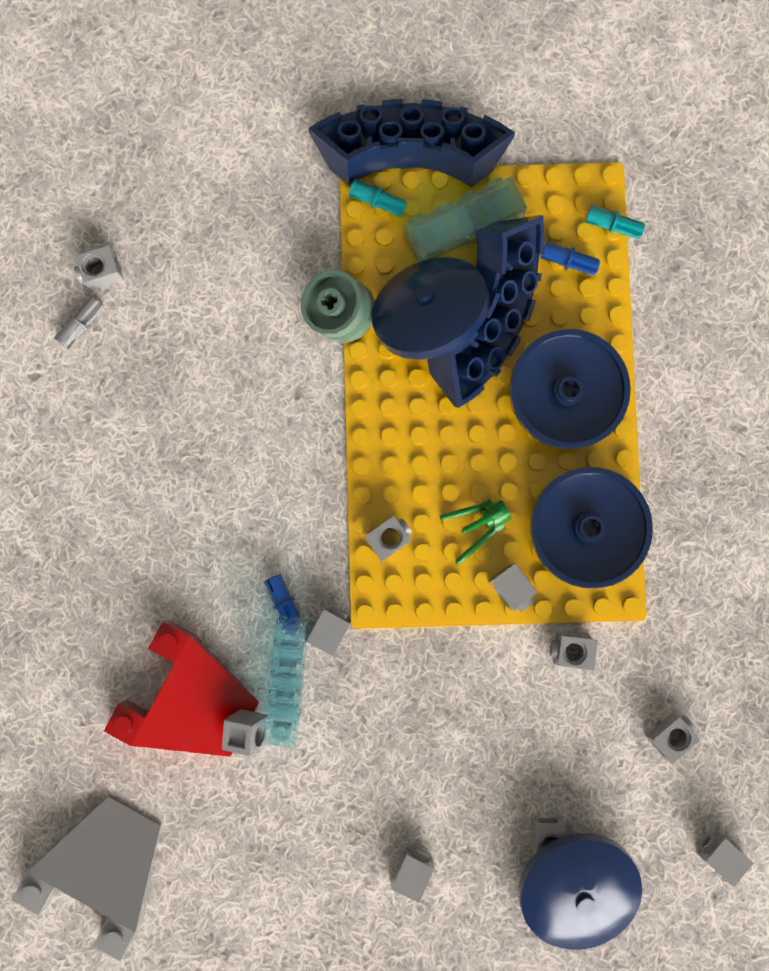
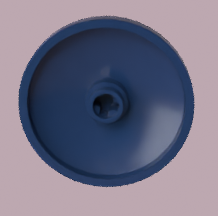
[372,257,490,360]
[509,329,631,450]
[530,467,653,589]
[518,833,642,950]

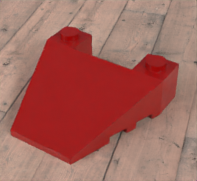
[103,620,259,757]

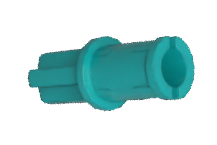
[348,178,407,217]
[585,205,645,239]

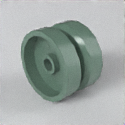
[301,269,375,343]

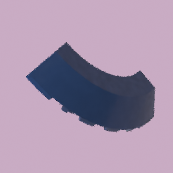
[308,99,515,188]
[427,215,544,408]

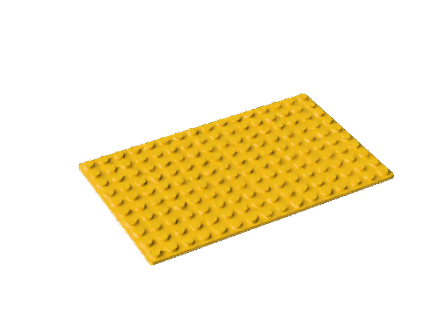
[340,162,647,629]

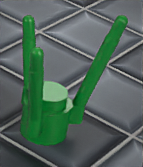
[440,499,511,564]

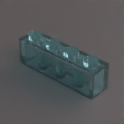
[405,176,527,262]

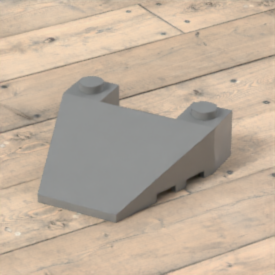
[12,795,162,961]

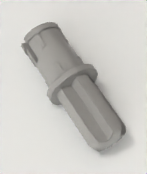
[54,297,104,350]

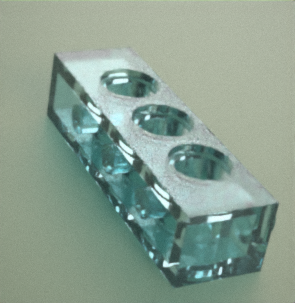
[264,616,309,747]

